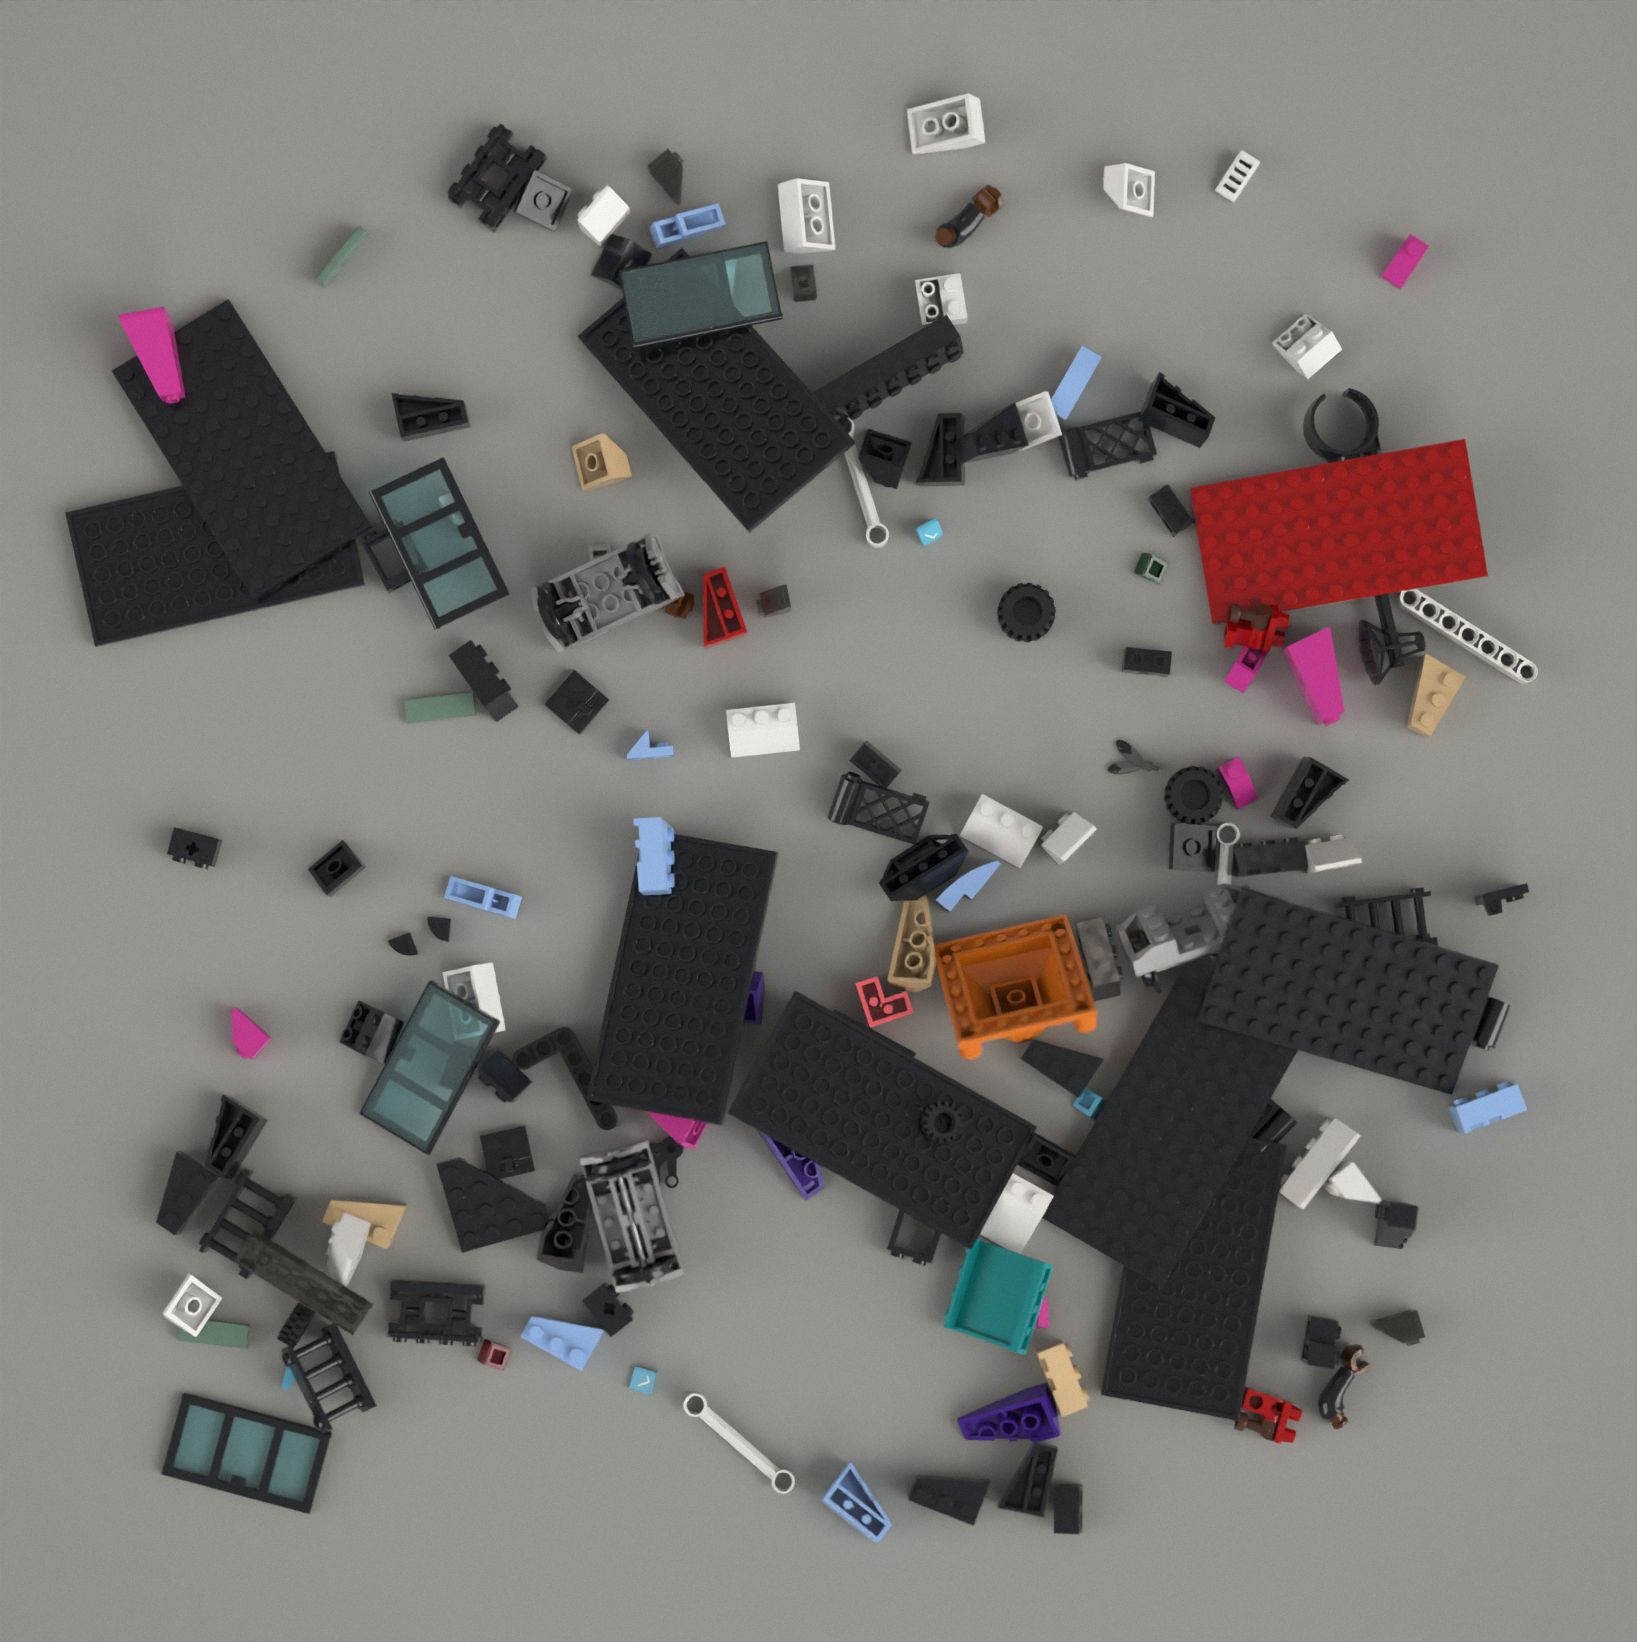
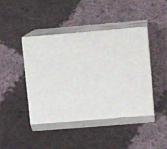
[162,1274,222,1337]

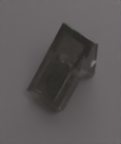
[791,265,817,302]

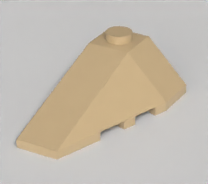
[887,896,936,992]

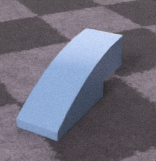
[649,203,726,249]
[1051,345,1102,420]
[935,861,1001,912]
[444,876,522,919]

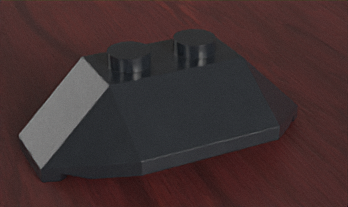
[879,834,969,901]

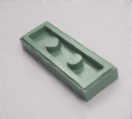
[316,226,368,288]
[404,692,476,723]
[177,1320,250,1349]

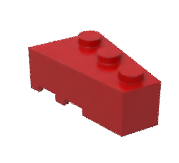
[703,567,748,650]

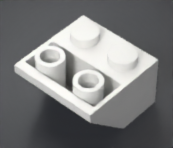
[578,185,630,247]
[915,273,968,326]
[1272,314,1342,379]

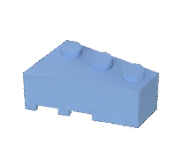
[633,817,675,895]
[1449,1081,1527,1134]
[520,1315,604,1371]
[820,1462,892,1543]

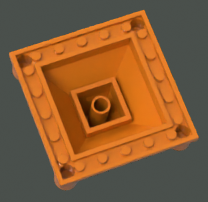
[934,914,1097,1060]

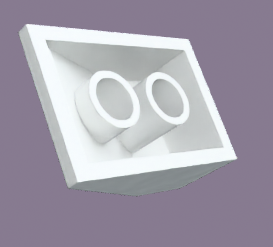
[907,93,985,154]
[1040,812,1097,865]
[1305,834,1362,874]
[980,1173,1053,1254]

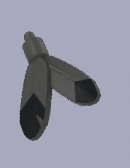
[1108,740,1159,775]

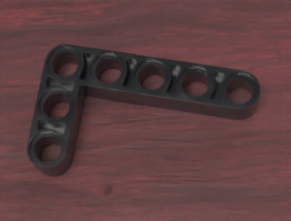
[512,1027,618,1130]

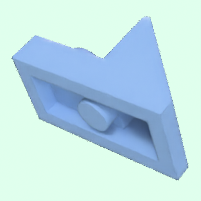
[627,730,674,761]

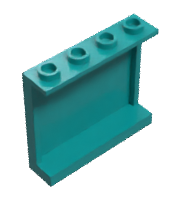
[944,1239,1054,1355]

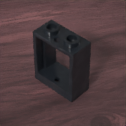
[361,520,429,593]
[887,1210,941,1266]

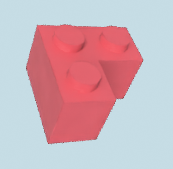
[855,976,914,1028]

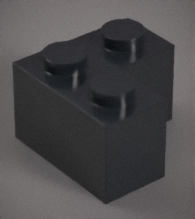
[1301,1315,1341,1370]

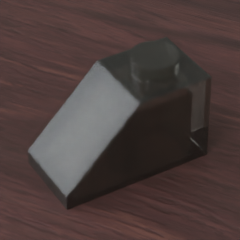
[647,149,684,205]
[756,584,792,618]
[1369,1309,1425,1346]

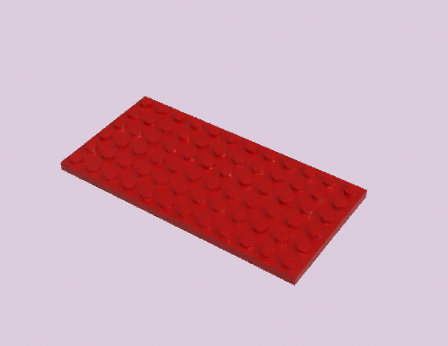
[1190,439,1488,624]

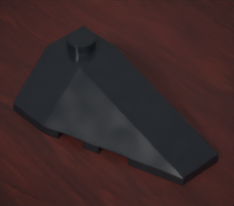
[537,1174,593,1273]

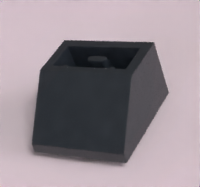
[340,1001,404,1064]
[477,1050,532,1103]

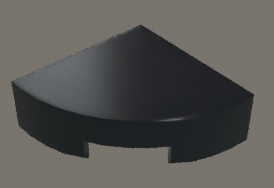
[427,917,451,942]
[388,932,418,956]

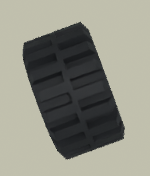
[997,582,1056,643]
[1164,766,1224,824]

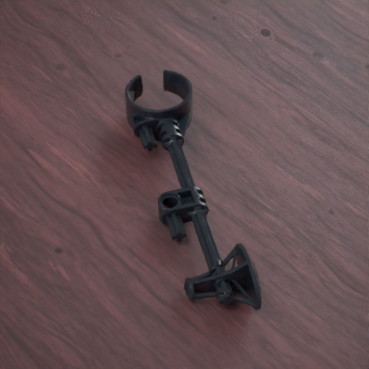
[1303,388,1426,685]

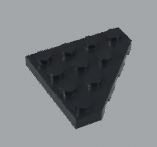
[437,1157,550,1253]

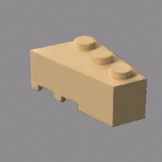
[1407,653,1465,738]
[322,1199,407,1249]
[1035,1340,1090,1417]

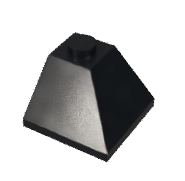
[858,429,912,489]

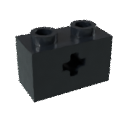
[1122,647,1172,677]
[167,827,222,870]
[582,1282,634,1337]

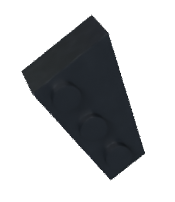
[205,1094,268,1179]

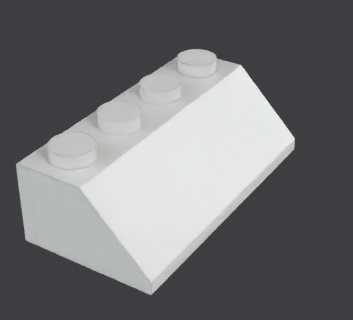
[1279,1117,1360,1209]

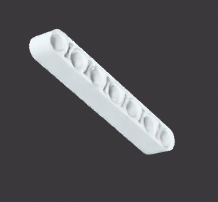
[1397,589,1538,684]

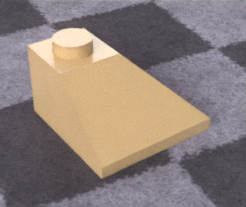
[571,433,632,491]

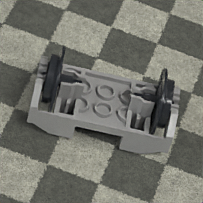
[531,532,685,652]

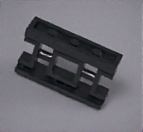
[448,123,547,233]
[387,1280,486,1346]

